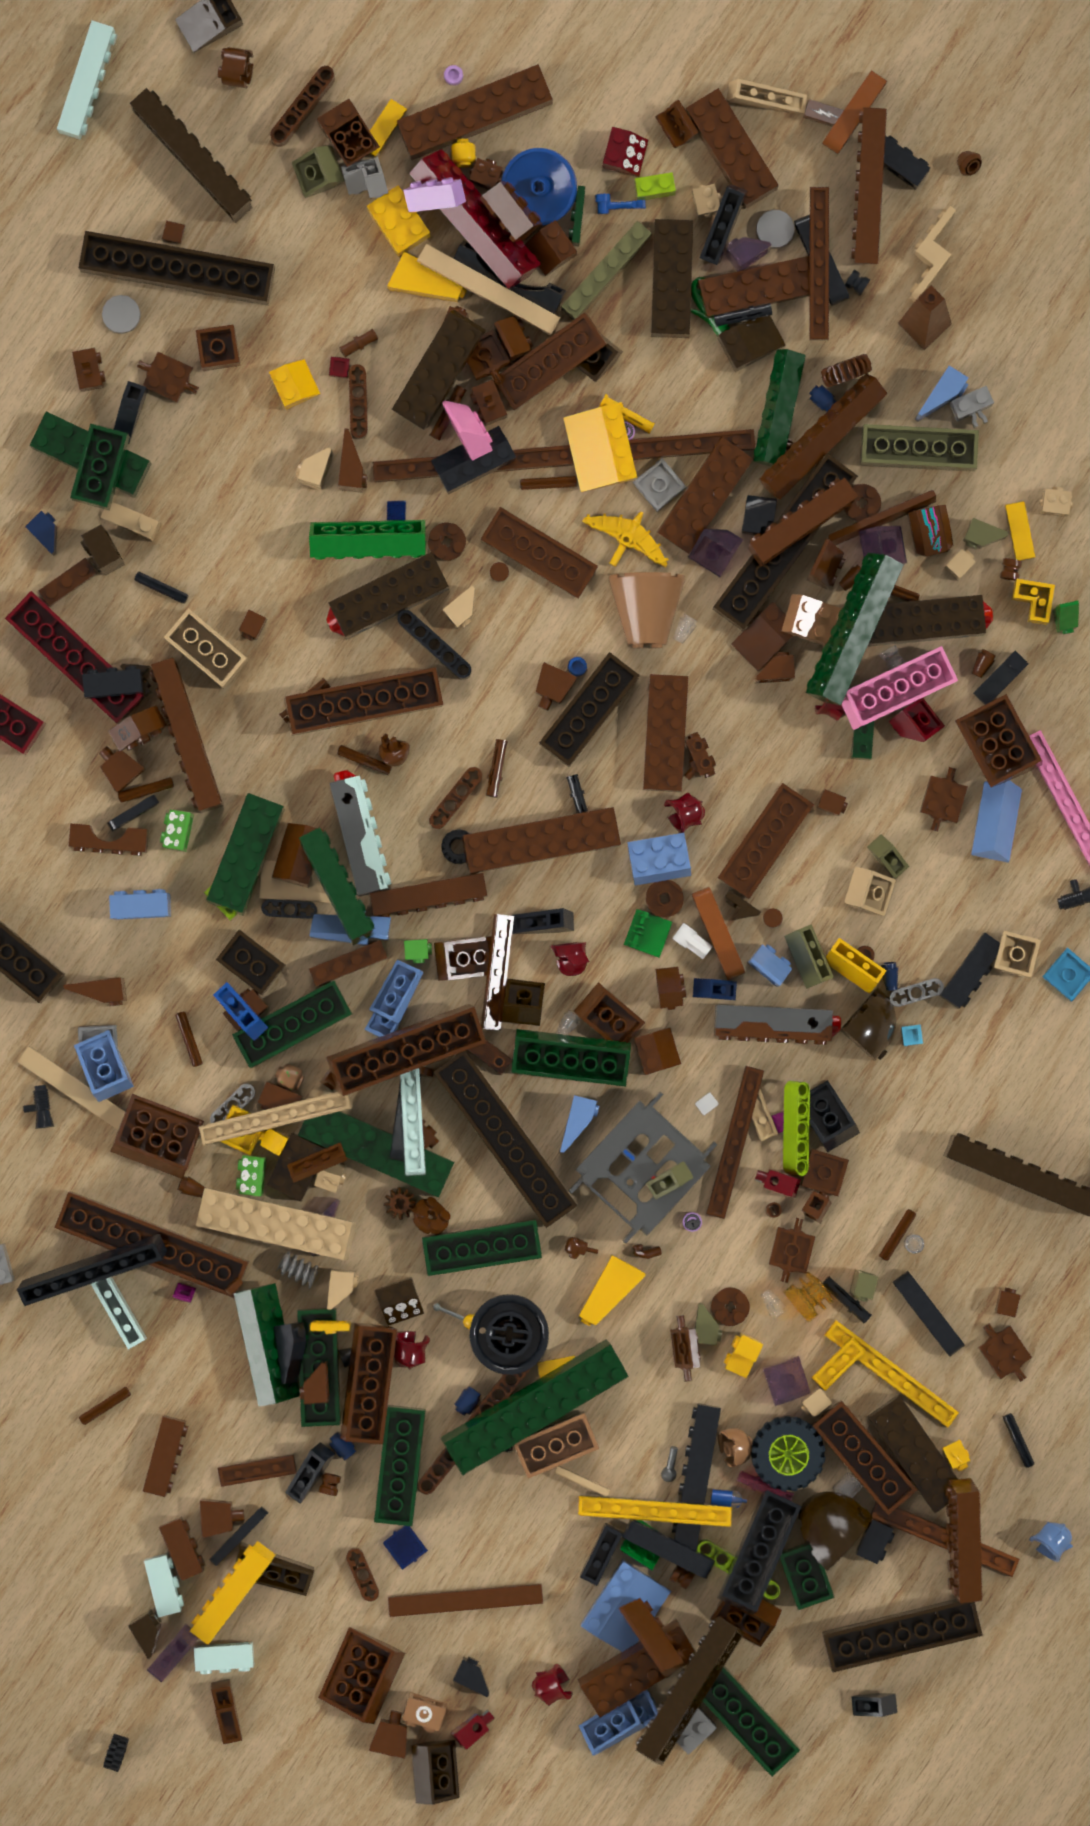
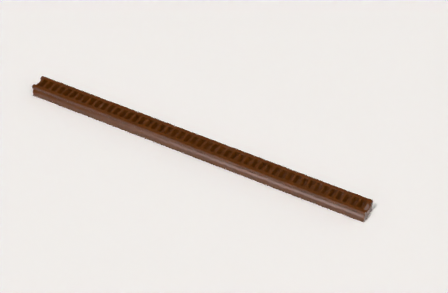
[373,429,756,483]

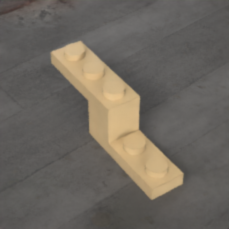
[909,206,956,302]

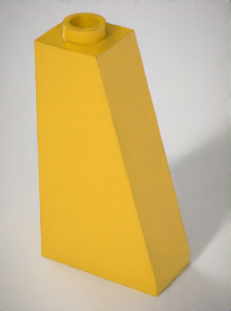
[387,252,467,302]
[579,1255,646,1326]

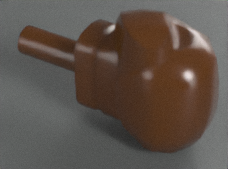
[565,1237,598,1259]

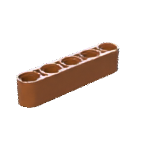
[822,70,887,154]
[692,887,746,980]

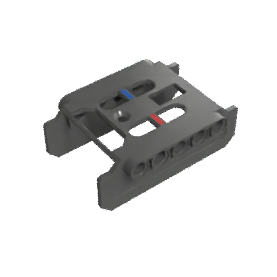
[569,1092,717,1244]

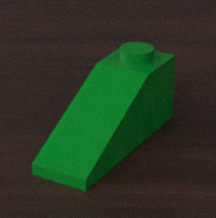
[1053,600,1079,635]

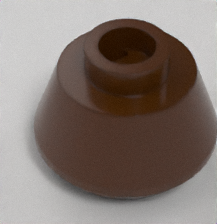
[957,151,982,176]

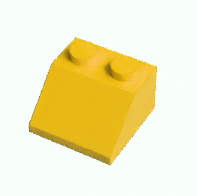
[269,359,320,410]

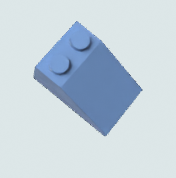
[915,366,969,421]
[747,944,792,987]
[74,1030,134,1102]
[560,1095,599,1153]

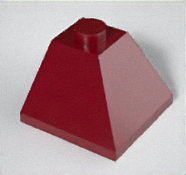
[889,698,945,742]

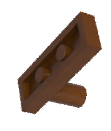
[468,1039,512,1075]

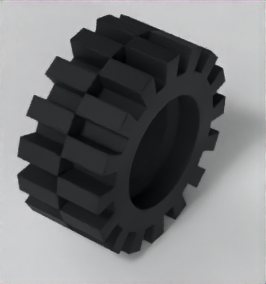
[441,829,470,864]
[103,1734,129,1772]

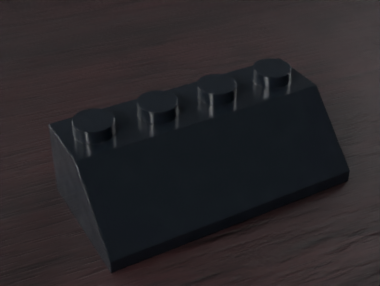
[431,426,516,495]

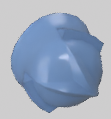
[1029,1522,1073,1562]

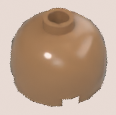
[718,1428,753,1468]

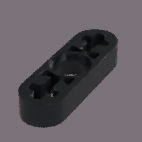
[107,794,159,832]
[261,899,317,919]

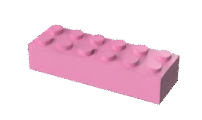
[841,646,958,730]

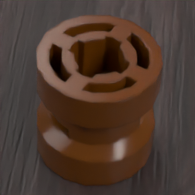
[1000,558,1022,581]
[318,1473,341,1496]
[669,1565,695,1590]

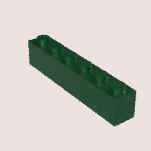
[753,349,806,467]

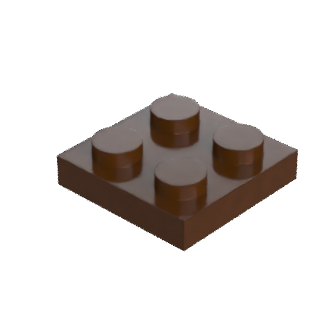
[801,1149,849,1196]

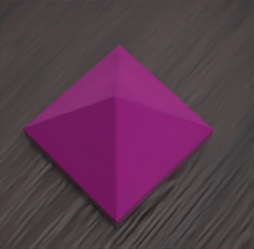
[771,1111,784,1134]
[173,1283,196,1303]

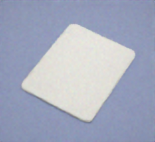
[695,1093,719,1115]

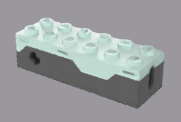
[330,770,391,897]

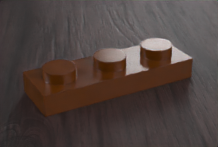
[38,558,97,607]
[287,1142,347,1183]

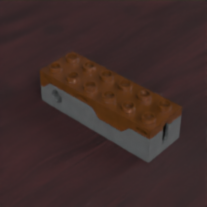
[714,1005,841,1045]

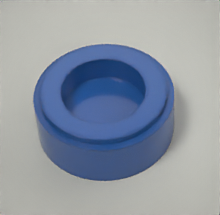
[568,657,587,677]

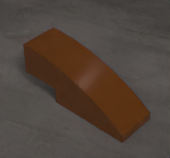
[211,1679,242,1745]

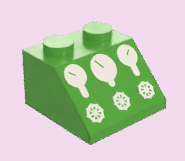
[160,809,194,852]
[236,1155,267,1197]

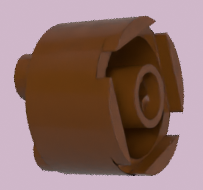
[218,47,253,89]

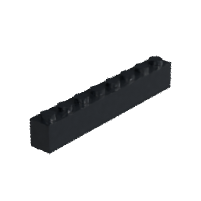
[17,1234,167,1306]
[672,1403,721,1550]

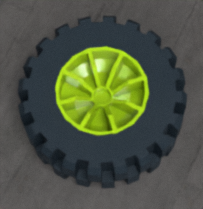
[751,1416,825,1492]

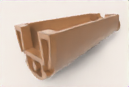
[609,572,685,649]

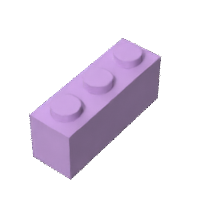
[403,177,466,212]

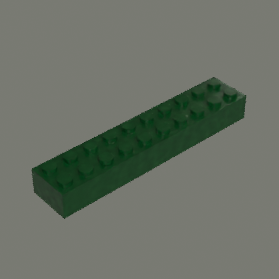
[440,1339,629,1475]

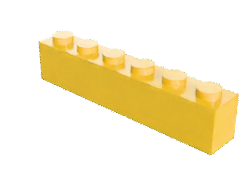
[190,1541,276,1645]

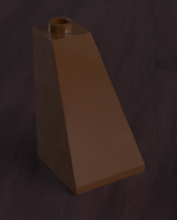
[898,285,952,350]

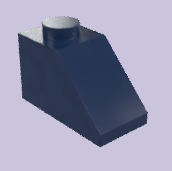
[25,510,57,556]
[693,978,737,1001]

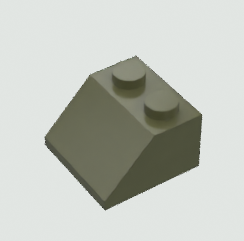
[292,145,345,198]

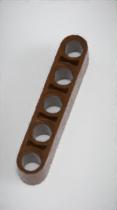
[270,66,335,147]

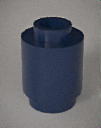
[809,385,837,412]
[454,1386,481,1416]
[329,1432,356,1461]

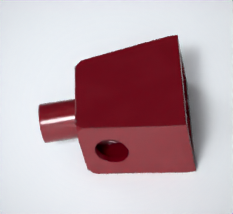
[755,1169,801,1198]
[451,1710,495,1750]

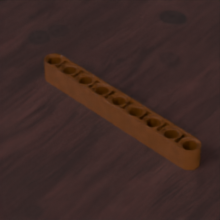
[418,1368,531,1495]

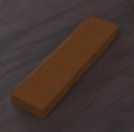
[218,1454,297,1487]

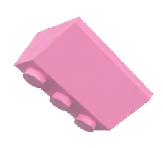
[442,401,493,461]

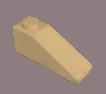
[101,502,161,542]

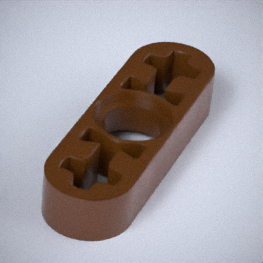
[346,1548,379,1602]

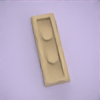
[739,1088,778,1142]
[555,1466,610,1497]

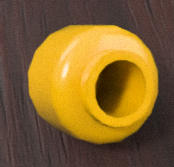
[451,138,476,168]

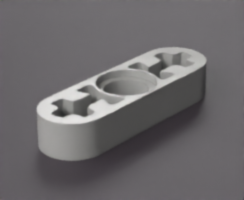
[889,978,944,1007]
[210,1084,256,1123]

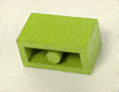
[634,172,676,200]

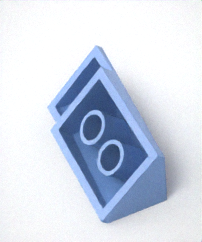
[971,780,1022,863]
[309,914,391,945]
[365,960,423,1037]
[579,1689,659,1756]

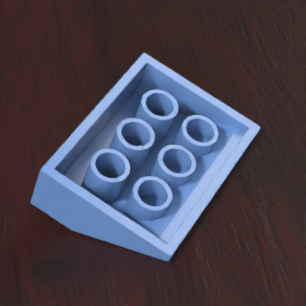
[581,1559,671,1652]

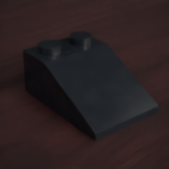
[809,1080,860,1153]

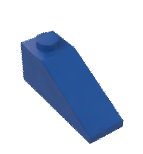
[213,982,268,1040]

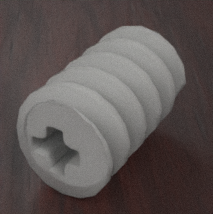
[276,1251,318,1289]

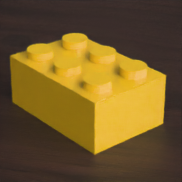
[367,185,431,257]

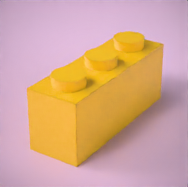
[826,938,886,994]

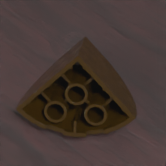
[840,987,896,1061]
[799,1492,873,1571]

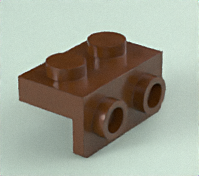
[655,100,699,148]

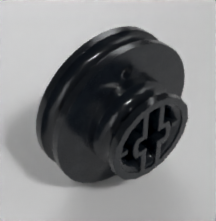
[470,1294,549,1375]

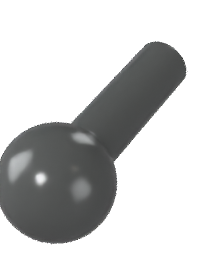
[661,1446,678,1482]

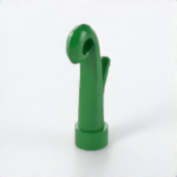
[691,277,730,337]

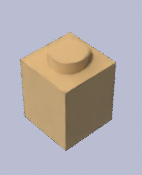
[944,549,976,580]
[801,1387,832,1417]

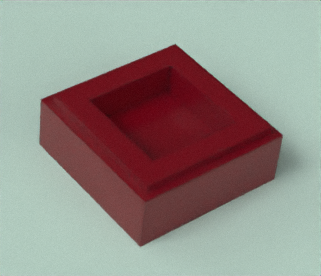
[329,356,350,378]

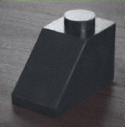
[453,1656,490,1698]
[851,1693,898,1717]

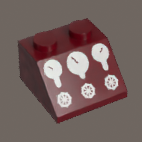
[602,127,649,177]

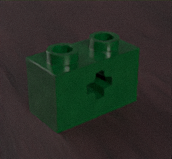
[851,721,875,761]

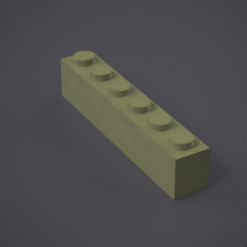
[561,221,652,320]

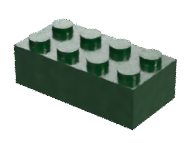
[70,423,130,511]

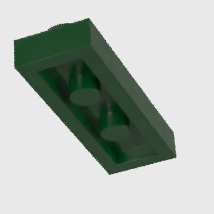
[569,185,586,246]

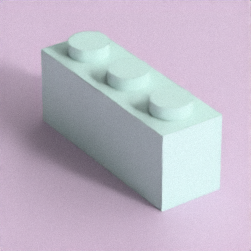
[144,1553,184,1618]
[194,1642,255,1674]

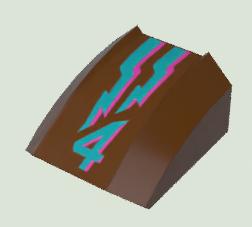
[907,505,953,557]

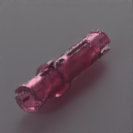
[736,1470,794,1501]

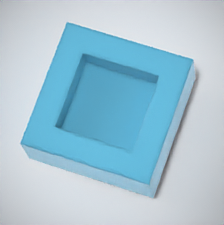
[901,1024,923,1046]

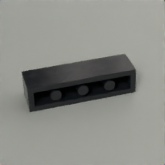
[700,184,748,265]
[939,933,1000,1009]

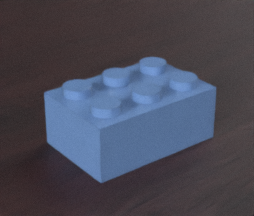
[627,833,691,886]
[109,889,171,920]

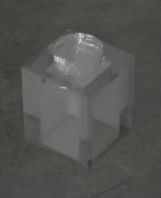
[833,1472,863,1498]

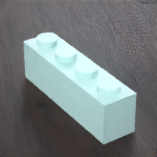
[91,1277,147,1349]

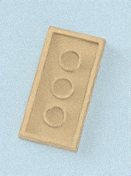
[259,860,331,903]

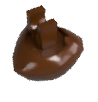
[378,734,410,767]

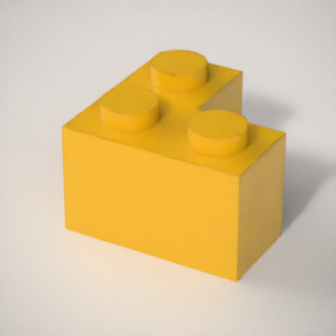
[1012,579,1055,625]
[723,1332,763,1378]

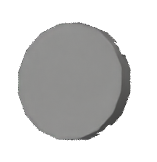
[756,210,794,248]
[102,295,141,334]

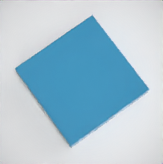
[1042,948,1090,1002]

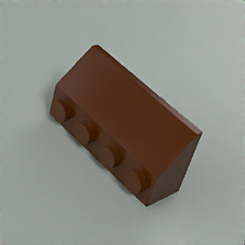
[618,1598,686,1678]

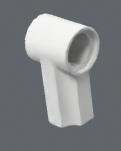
[672,923,713,959]

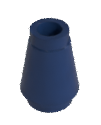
[881,962,899,991]

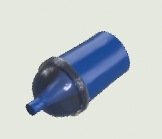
[711,1489,747,1509]

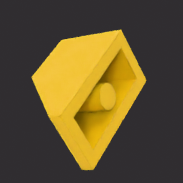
[259,1129,289,1156]

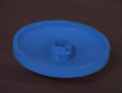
[502,148,577,225]

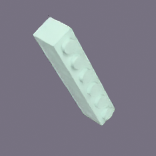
[57,21,117,140]

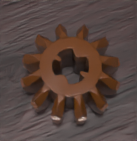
[384,1187,417,1220]

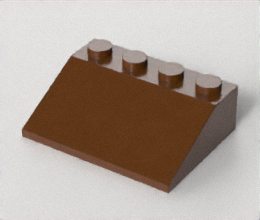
[955,694,1042,788]
[110,1094,204,1179]
[318,1627,405,1724]

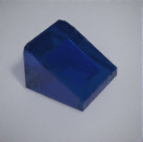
[387,501,406,521]

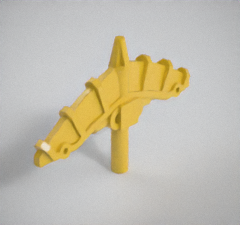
[582,511,669,568]

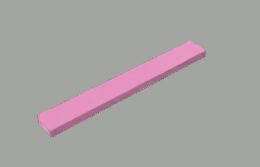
[1029,730,1090,866]

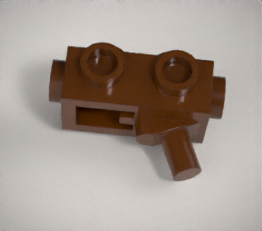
[684,732,716,780]

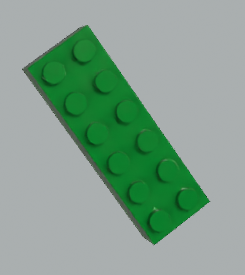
[309,520,426,560]

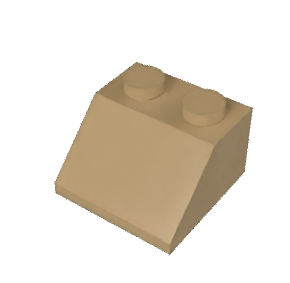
[296,448,333,490]
[844,866,896,916]
[994,931,1041,978]
[327,1269,359,1310]

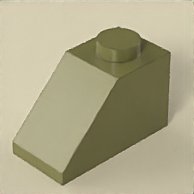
[963,518,1009,549]
[867,834,909,879]
[646,1161,694,1199]
[695,1303,722,1346]

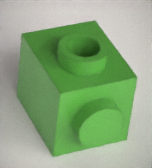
[404,939,432,963]

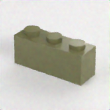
[784,924,834,989]
[850,1269,879,1302]

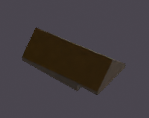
[233,1542,314,1596]

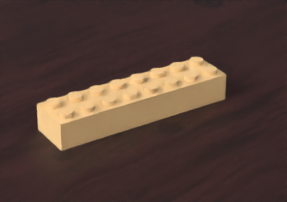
[196,1188,357,1260]

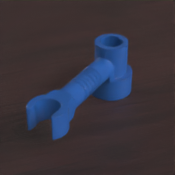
[595,194,646,214]

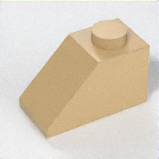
[443,585,475,629]

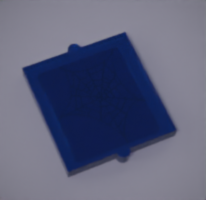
[382,1526,428,1570]

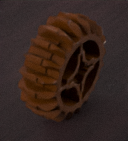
[821,354,872,387]

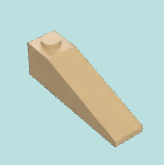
[726,79,807,114]

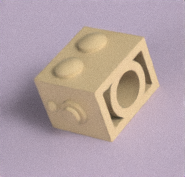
[692,184,722,219]
[1039,487,1073,517]
[314,1163,347,1193]

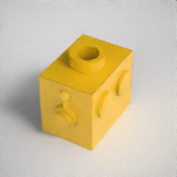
[943,1440,970,1472]

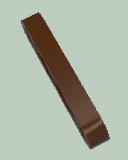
[349,364,368,440]
[429,767,482,829]

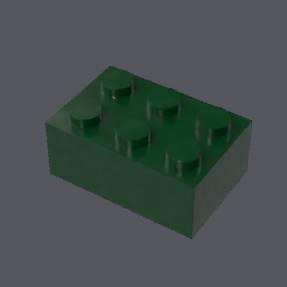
[780,1542,835,1610]

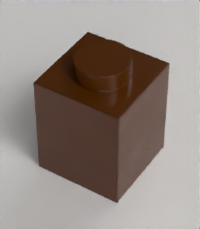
[239,610,267,641]
[817,789,848,816]
[995,1287,1020,1317]

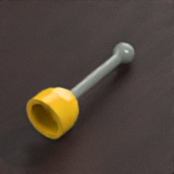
[433,1303,474,1330]

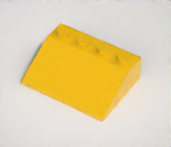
[563,402,637,492]

